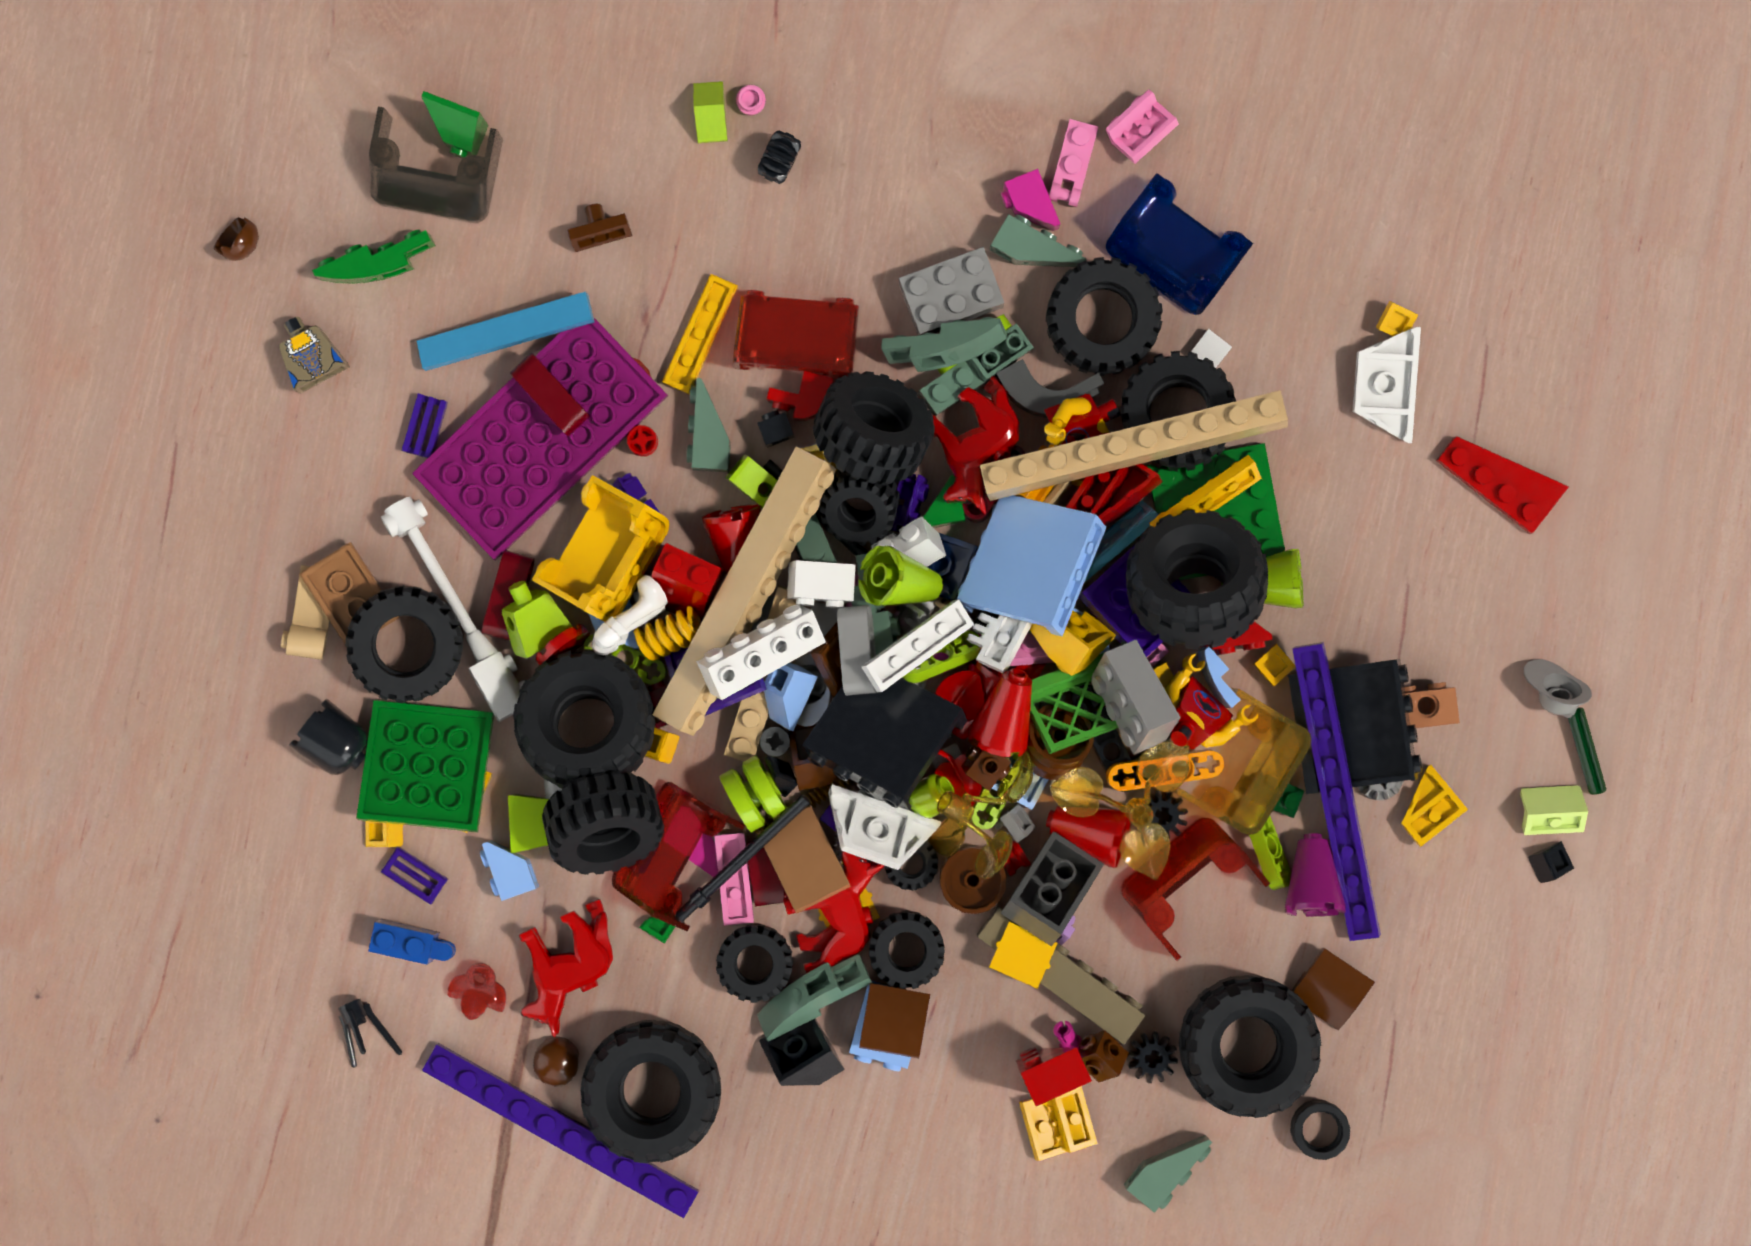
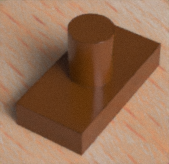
[567,203,632,252]

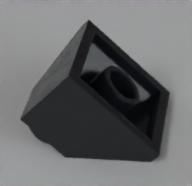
[759,1018,845,1086]

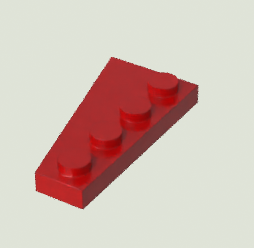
[1436,436,1569,534]

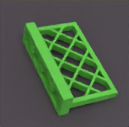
[1030,652,1119,754]

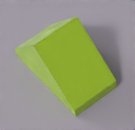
[693,81,728,144]

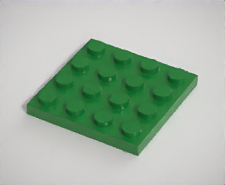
[1146,443,1285,581]
[356,700,494,832]

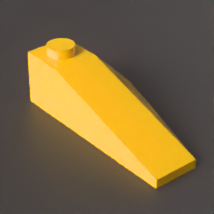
[1029,611,1116,676]

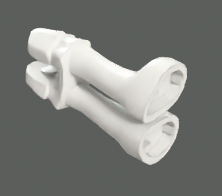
[592,575,668,656]

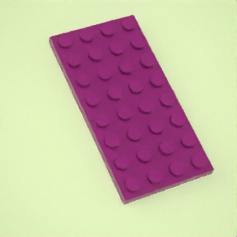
[412,318,668,561]

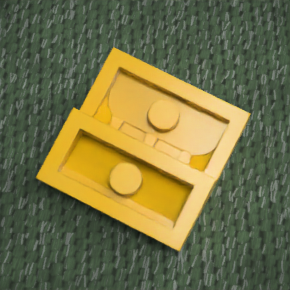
[1019,1086,1098,1161]

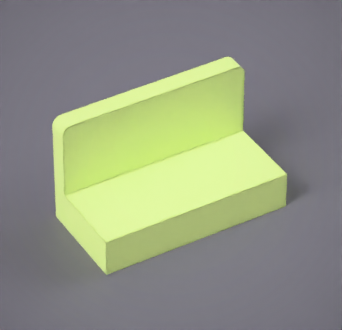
[1520,785,1588,835]

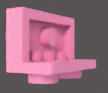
[1106,90,1179,164]

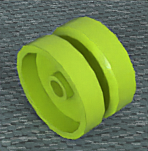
[719,755,787,833]

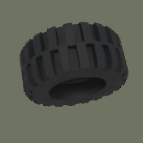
[1046,257,1163,376]
[1120,351,1236,472]
[813,371,935,484]
[345,586,463,703]
[542,771,664,875]

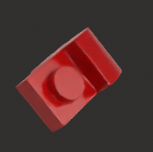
[767,371,834,421]

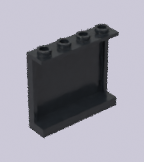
[1288,659,1422,795]
[803,678,968,810]

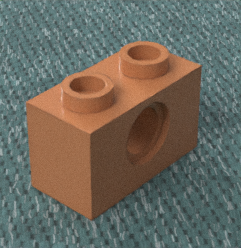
[1405,682,1460,728]

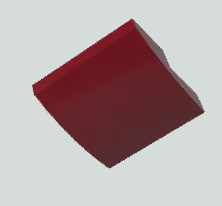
[746,842,786,907]

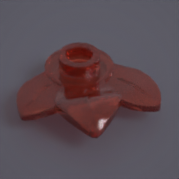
[447,963,507,1020]

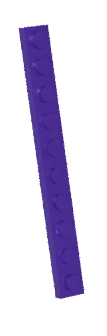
[1292,642,1381,941]
[422,1043,699,1218]

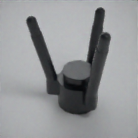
[338,999,402,1068]

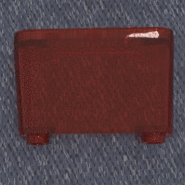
[732,290,859,378]

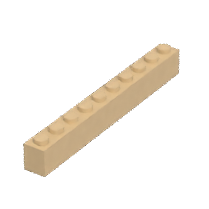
[980,390,1288,501]
[652,446,837,736]

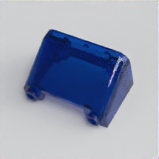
[1105,173,1253,315]

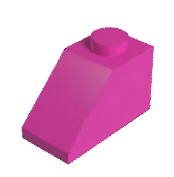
[1001,169,1060,231]

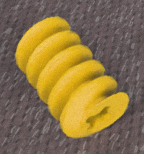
[634,606,701,661]

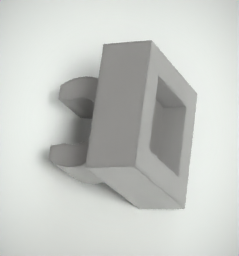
[995,803,1036,843]

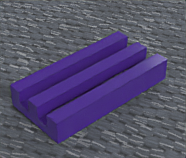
[401,393,448,458]
[381,847,449,905]

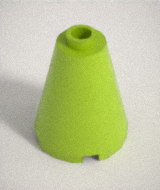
[858,545,943,606]
[1221,549,1304,609]

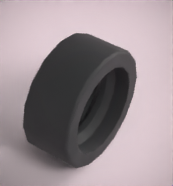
[1290,1100,1350,1160]

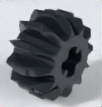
[758,130,801,184]
[1136,790,1188,841]
[1128,1031,1178,1084]

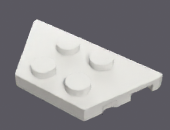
[1352,327,1421,443]
[828,784,941,870]

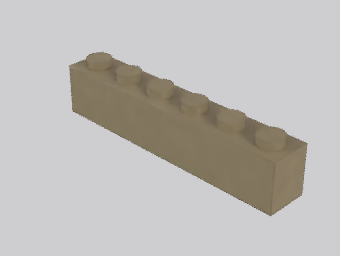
[977,906,1145,1045]

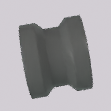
[760,727,790,757]

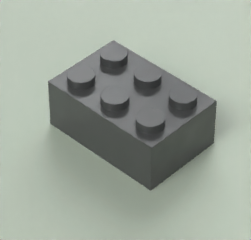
[1001,831,1104,947]

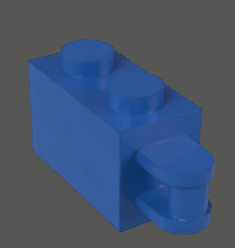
[368,919,456,965]

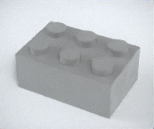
[899,247,1004,335]
[1091,640,1181,755]

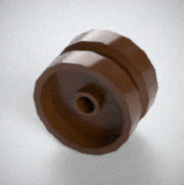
[1022,704,1094,780]
[939,845,1007,914]

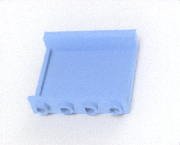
[957,495,1106,636]

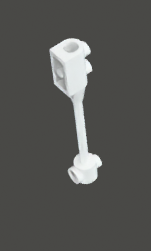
[381,497,525,722]

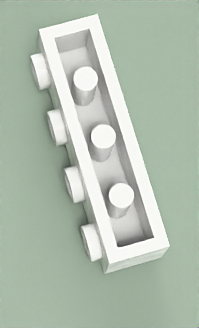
[697,605,826,700]

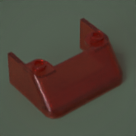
[612,782,745,931]
[1120,817,1271,961]

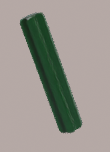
[1568,707,1607,795]

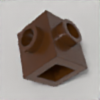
[961,742,1011,791]
[1079,1030,1129,1083]

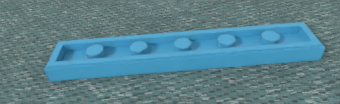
[417,291,595,371]

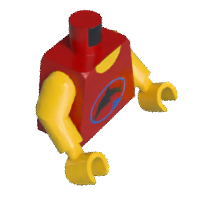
[1044,394,1121,487]
[1165,653,1258,750]

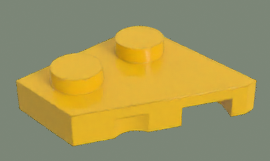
[1401,765,1468,847]

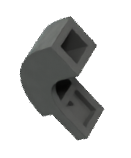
[995,359,1104,418]

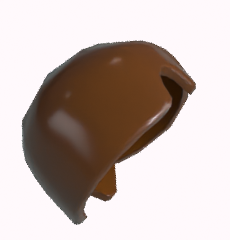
[214,217,259,261]
[533,1036,579,1087]

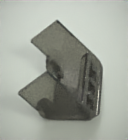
[369,106,503,223]

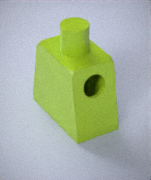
[725,455,778,509]
[502,581,573,658]
[508,794,550,853]

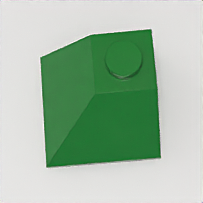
[421,91,489,159]

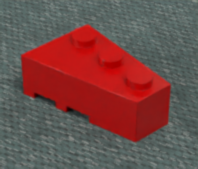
[1066,464,1163,527]
[1016,1047,1092,1107]

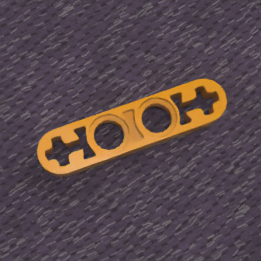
[1106,749,1224,791]

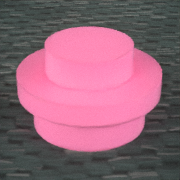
[736,85,766,115]

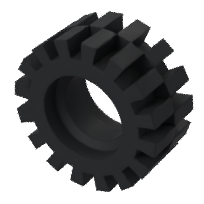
[885,841,938,891]

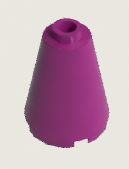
[1285,833,1346,917]

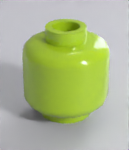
[909,774,955,819]

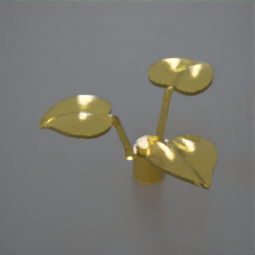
[1050,741,1189,880]
[928,751,1033,879]

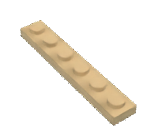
[724,585,796,761]

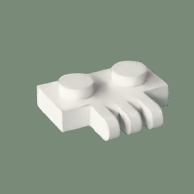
[967,613,1032,673]

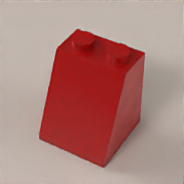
[651,543,725,620]

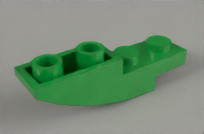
[312,229,436,284]

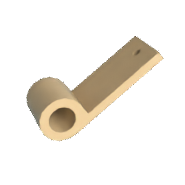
[281,565,330,660]

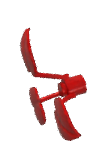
[935,670,985,810]

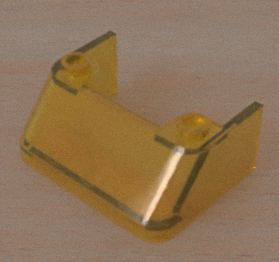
[1170,688,1311,835]

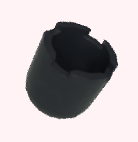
[289,699,367,775]

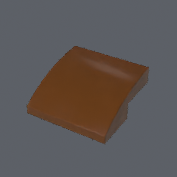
[1292,948,1375,1030]
[859,983,930,1059]

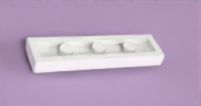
[861,599,974,692]

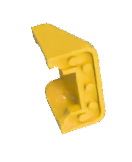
[532,475,670,622]

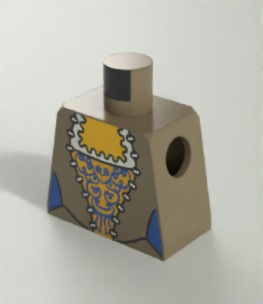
[279,317,350,394]

